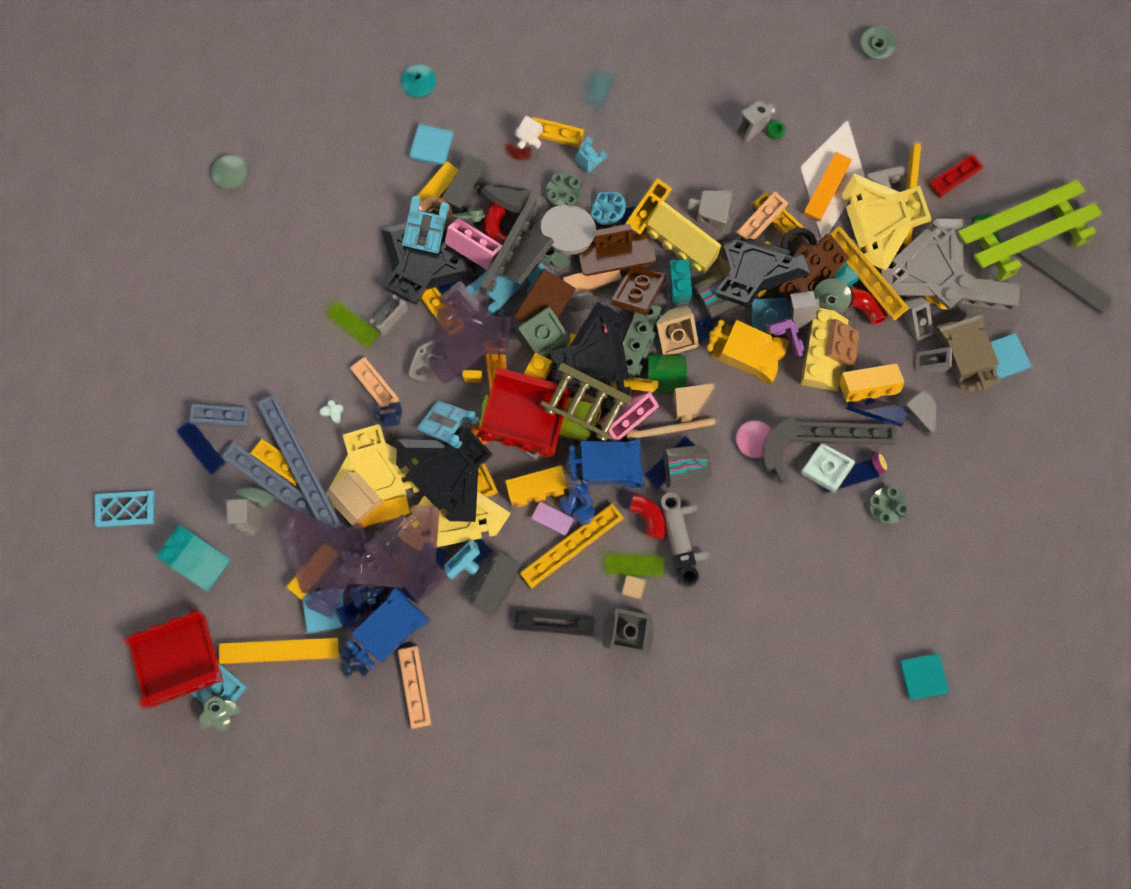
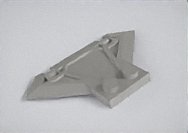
[881,219,978,310]

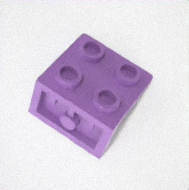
[764,318,804,357]

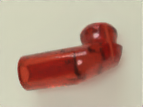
[505,142,532,160]

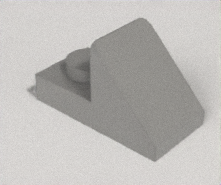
[866,166,905,188]

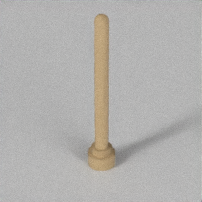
[625,418,716,442]

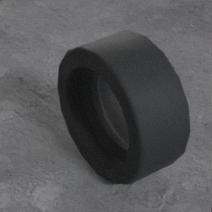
[780,228,817,256]

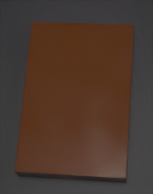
[611,266,666,315]
[514,268,576,322]

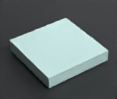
[801,442,855,493]

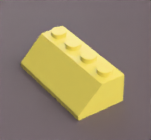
[646,200,721,275]
[800,308,849,392]

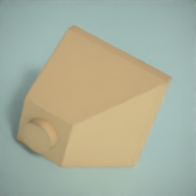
[656,305,699,355]
[672,383,714,422]

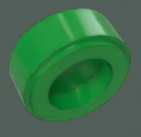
[766,121,785,140]

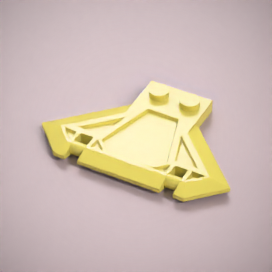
[842,174,931,270]
[326,424,420,511]
[396,491,511,551]

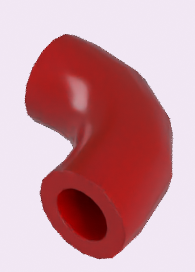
[482,202,508,245]
[848,288,888,325]
[630,493,665,540]

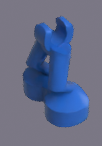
[559,480,594,525]

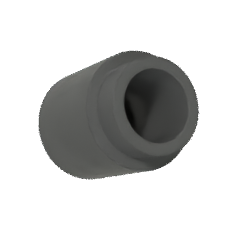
[568,290,595,313]

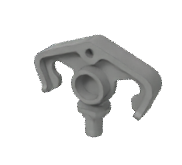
[409,336,455,384]

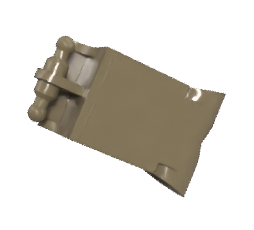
[935,312,1001,392]

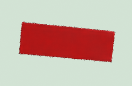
[928,153,984,198]

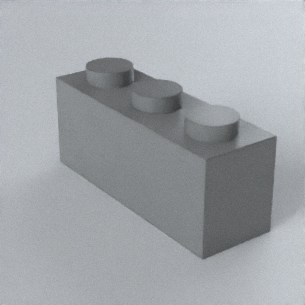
[957,276,1020,312]
[227,499,261,537]

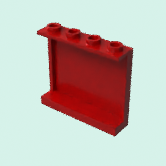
[478,367,572,457]
[123,610,224,709]

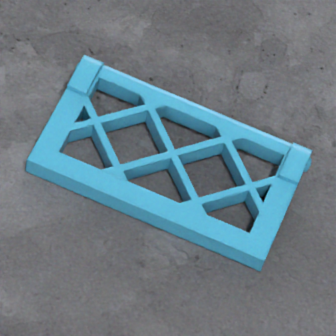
[95,490,155,528]

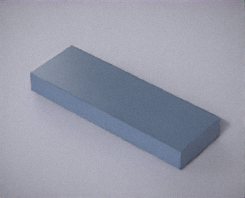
[189,404,250,428]

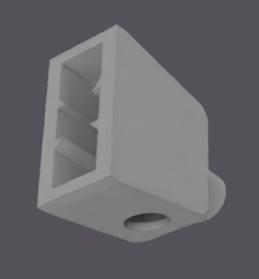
[733,101,775,144]
[688,190,732,231]

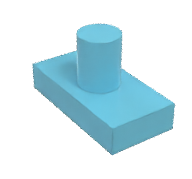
[444,539,480,579]

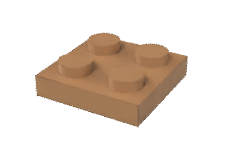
[825,319,860,368]

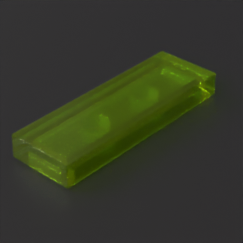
[325,300,380,349]
[605,554,664,577]

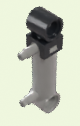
[660,493,710,588]

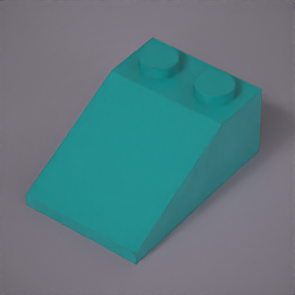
[155,524,232,592]

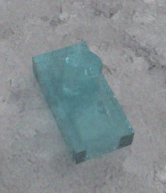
[586,69,615,109]

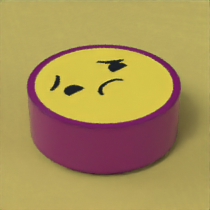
[872,453,888,473]

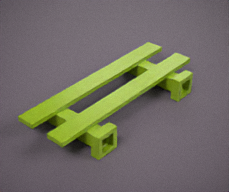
[957,180,1103,282]

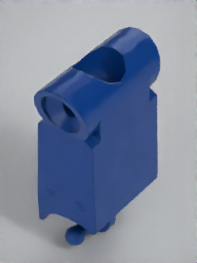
[566,439,644,488]
[346,586,431,669]

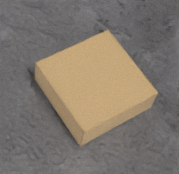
[622,575,646,600]

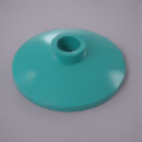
[400,64,436,98]

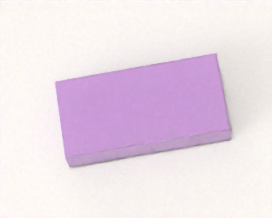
[531,502,574,537]

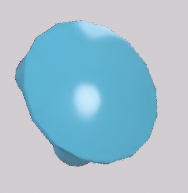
[591,191,626,225]

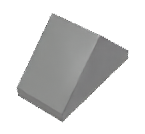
[916,347,952,374]

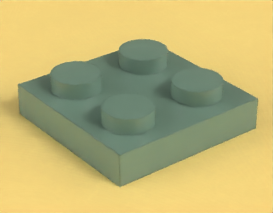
[518,306,570,356]

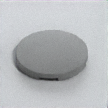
[540,205,596,255]

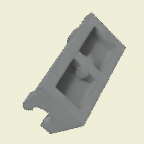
[368,294,408,336]

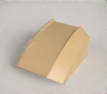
[328,472,384,528]

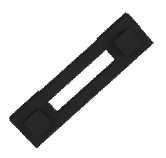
[514,610,594,636]

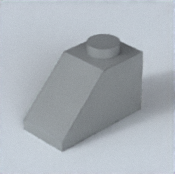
[790,291,820,330]
[903,296,934,341]
[902,390,936,438]

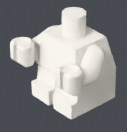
[515,116,543,149]

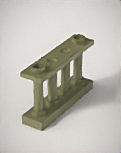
[541,363,632,442]

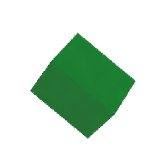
[647,355,687,393]

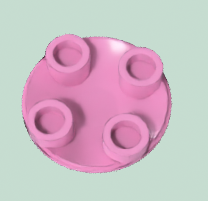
[736,421,771,458]

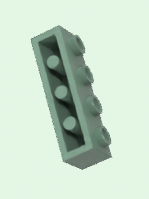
[624,304,663,377]

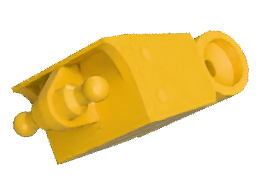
[707,319,790,385]

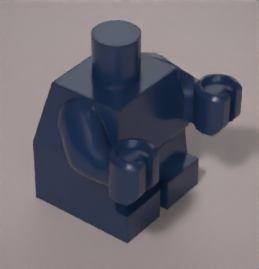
[372,401,403,428]
[349,584,386,614]
[339,641,369,678]

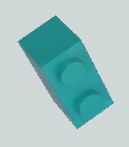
[669,259,692,303]

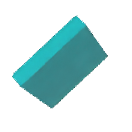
[899,653,950,701]

